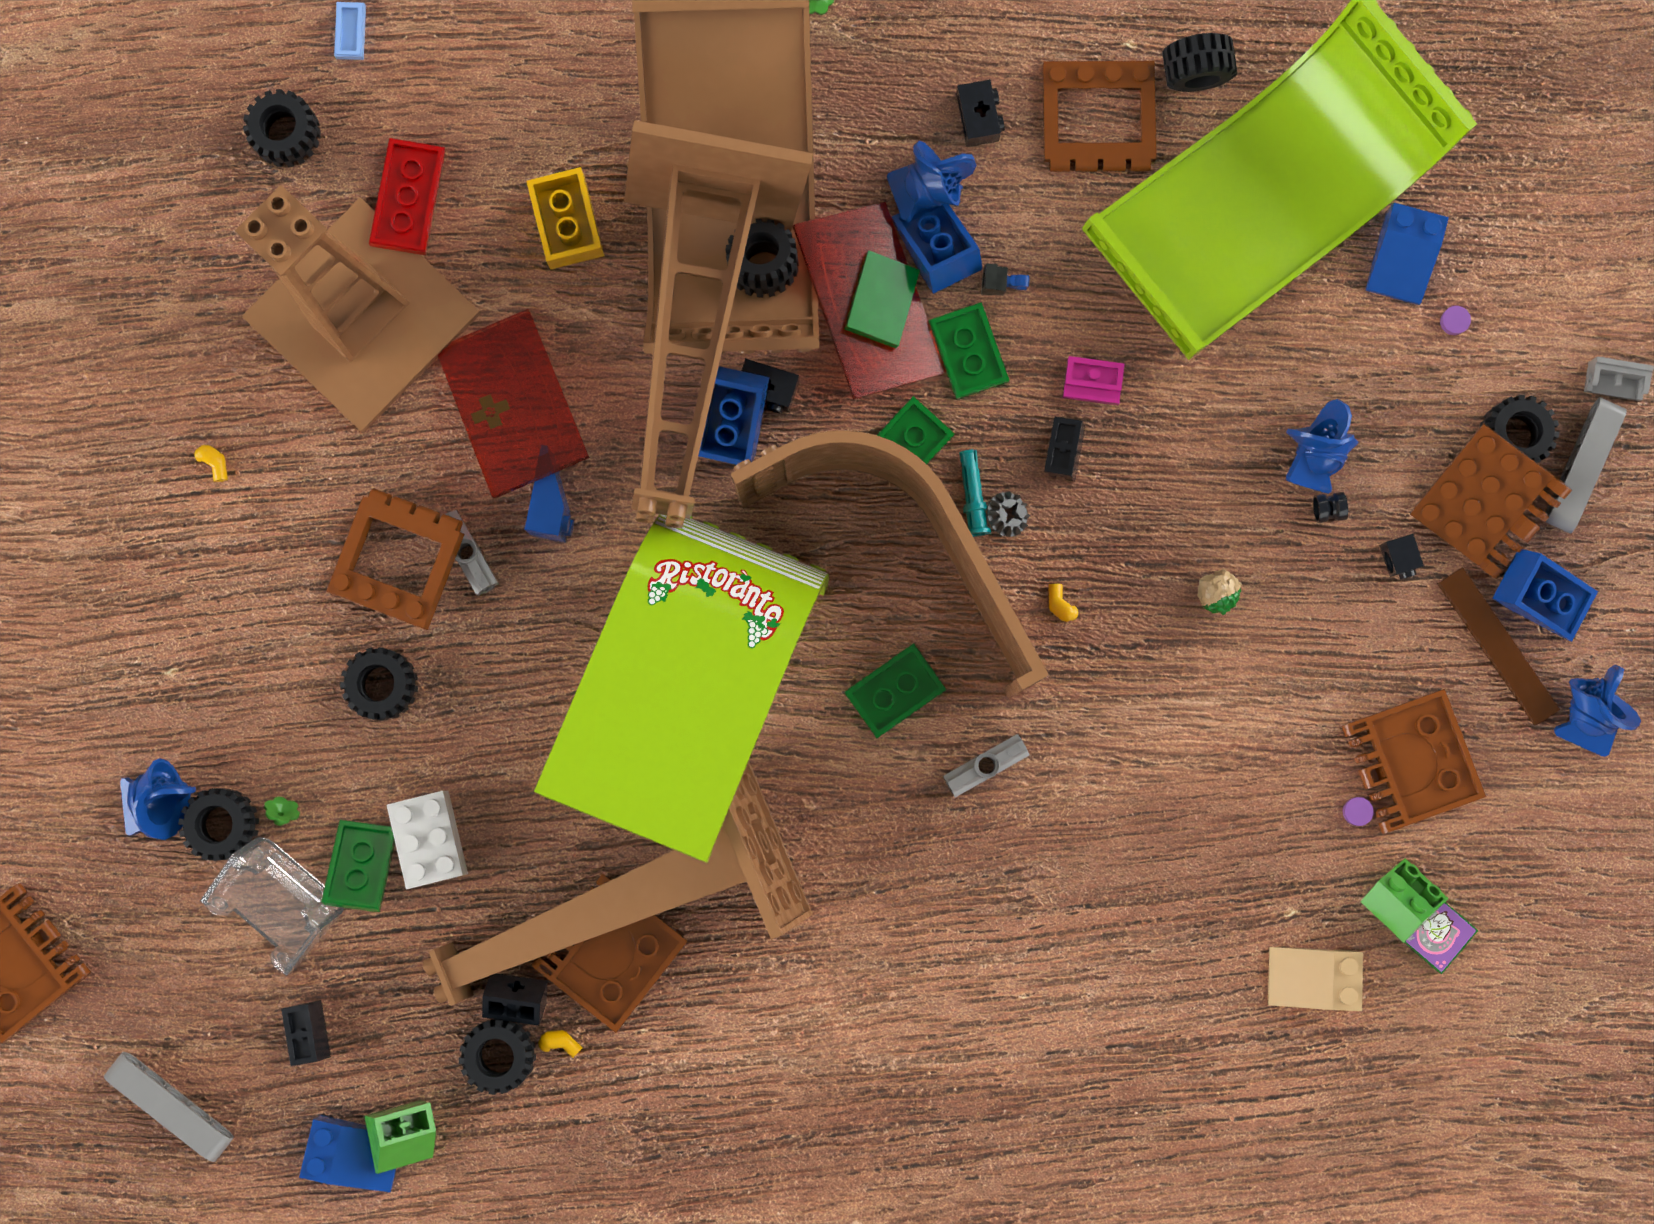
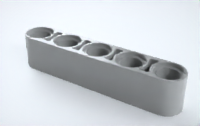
[1545,397,1627,534]
[104,1052,234,1162]

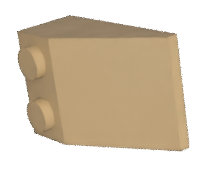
[1268,947,1363,1011]

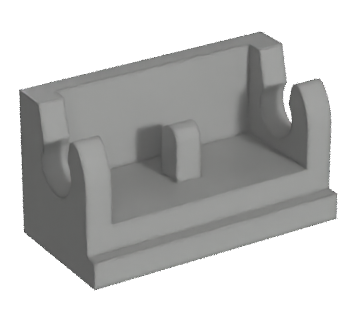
[1584,356,1654,401]

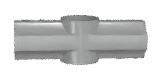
[438,510,499,596]
[943,734,1030,798]

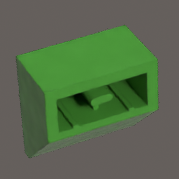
[1360,858,1449,943]
[364,1100,436,1174]

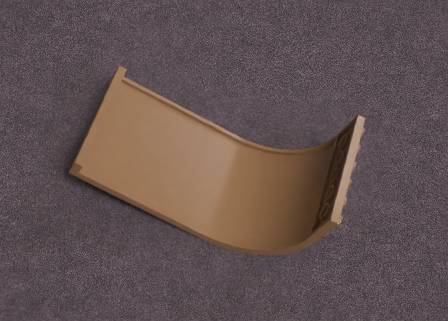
[632,0,819,356]
[731,430,1049,699]

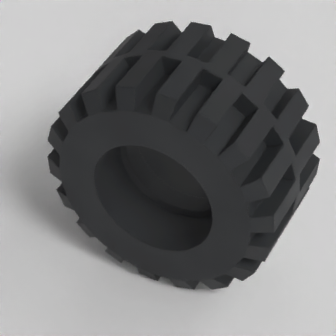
[1162,33,1238,92]
[243,89,321,167]
[725,219,799,298]
[1479,395,1559,463]
[340,647,418,721]
[178,788,259,861]
[459,1019,536,1095]

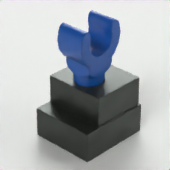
[981,263,1030,296]

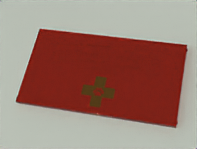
[792,201,946,400]
[438,309,590,499]

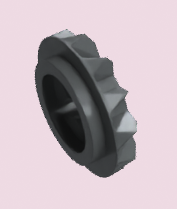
[987,491,1030,537]

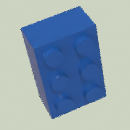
[698,366,769,465]

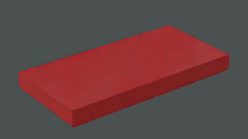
[369,138,446,256]

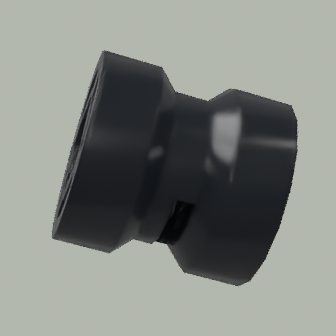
[1313,492,1348,523]

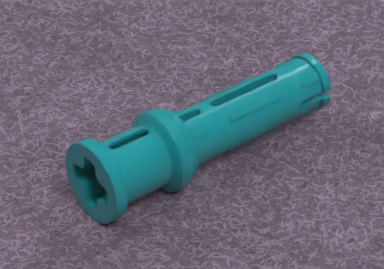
[959,449,992,537]

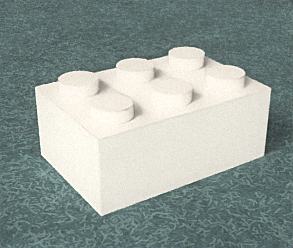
[387,791,468,889]

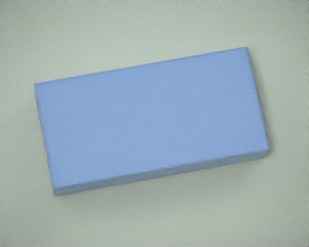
[334,2,366,60]

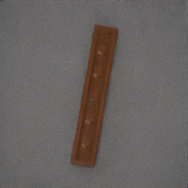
[1437,567,1561,726]

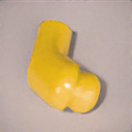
[194,445,228,482]
[1048,584,1078,622]
[538,1030,583,1058]

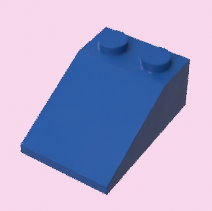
[1365,203,1449,305]
[892,204,983,294]
[525,445,574,543]
[1492,549,1598,642]
[299,1115,397,1192]

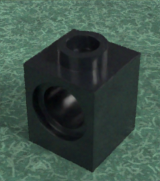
[1379,534,1424,580]

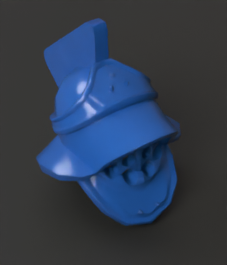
[887,141,977,222]
[1286,399,1359,494]
[1554,665,1641,757]
[120,758,196,840]

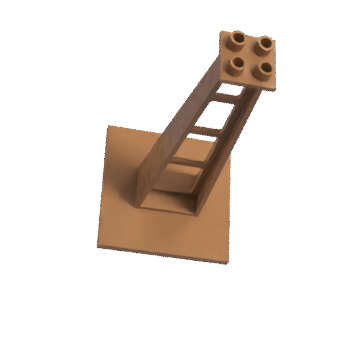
[624,120,813,528]
[235,185,481,433]
[423,761,813,1006]

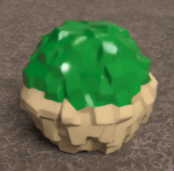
[1197,569,1242,615]

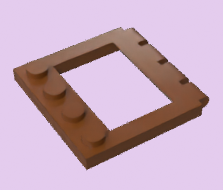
[1042,61,1157,172]
[326,488,465,630]

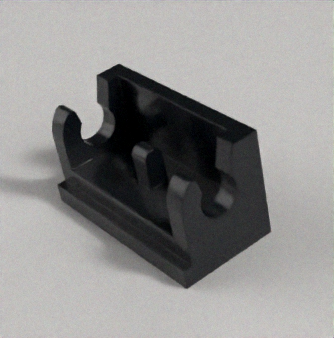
[1044,416,1086,482]
[281,1000,331,1066]

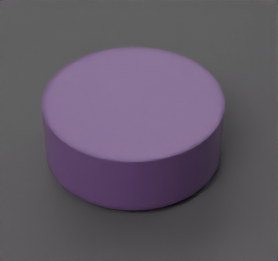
[1440,306,1471,335]
[1343,797,1374,826]

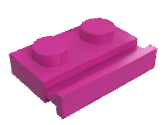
[1062,356,1125,406]

